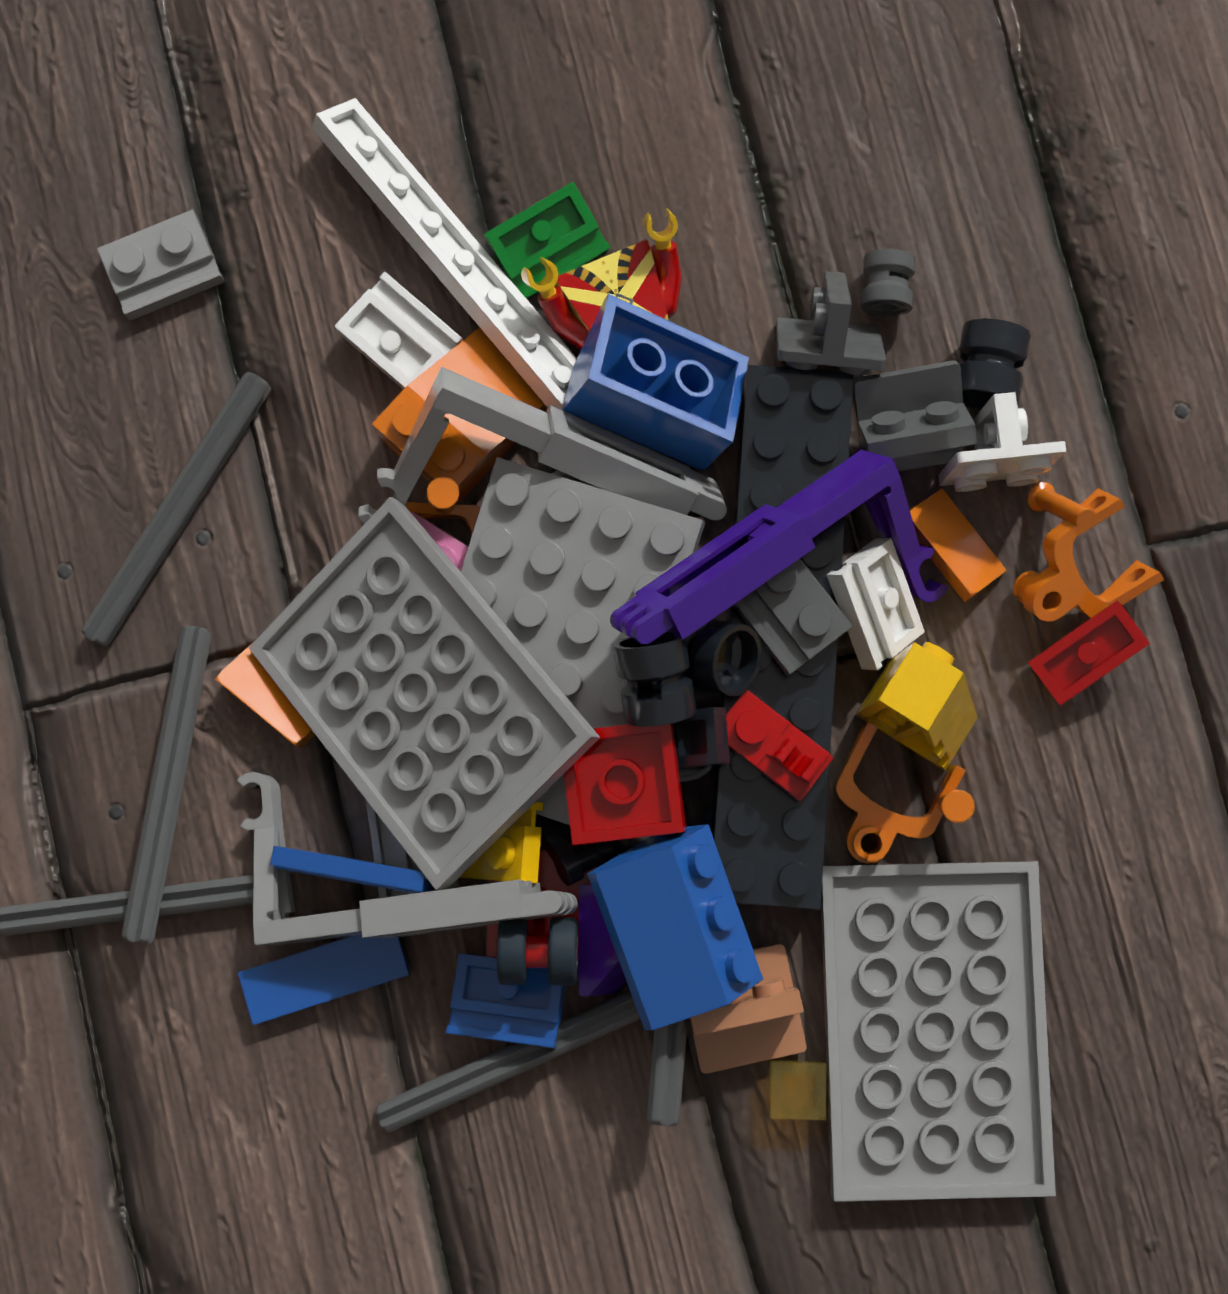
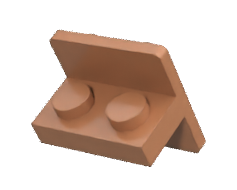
[689,944,807,1074]

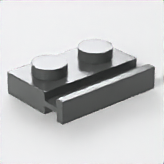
[733,559,853,676]

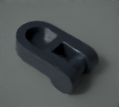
[535,814,617,886]

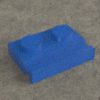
[446,953,566,1049]

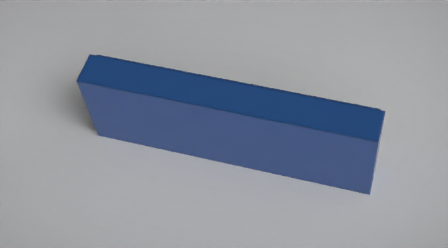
[270,846,437,893]
[238,935,411,1025]

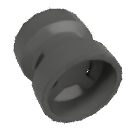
[860,249,916,316]

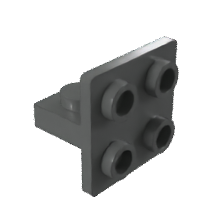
[775,271,886,375]
[853,360,977,472]

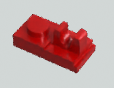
[1028,600,1151,706]
[726,690,834,802]

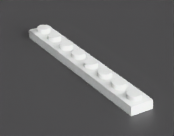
[311,98,577,410]

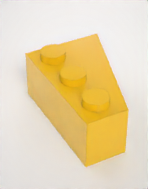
[855,642,978,771]

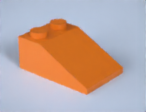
[372,327,548,505]

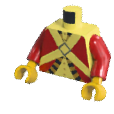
[521,208,682,350]

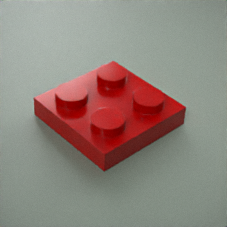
[564,723,686,845]

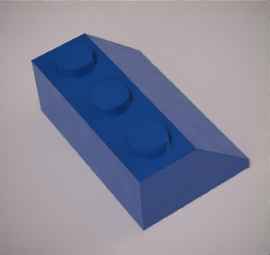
[562,294,749,471]
[587,824,763,1031]

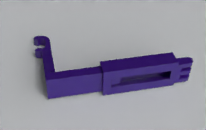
[610,450,949,644]

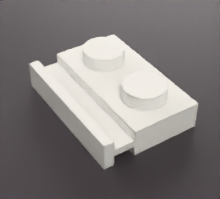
[334,272,463,390]
[827,538,925,670]

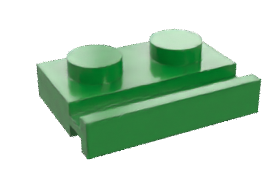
[483,182,611,298]

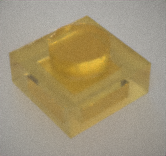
[769,1060,826,1120]

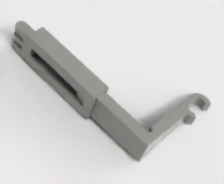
[358,367,727,524]
[237,772,577,945]

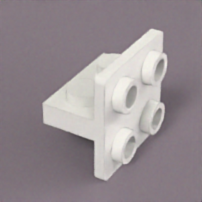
[938,392,1067,492]

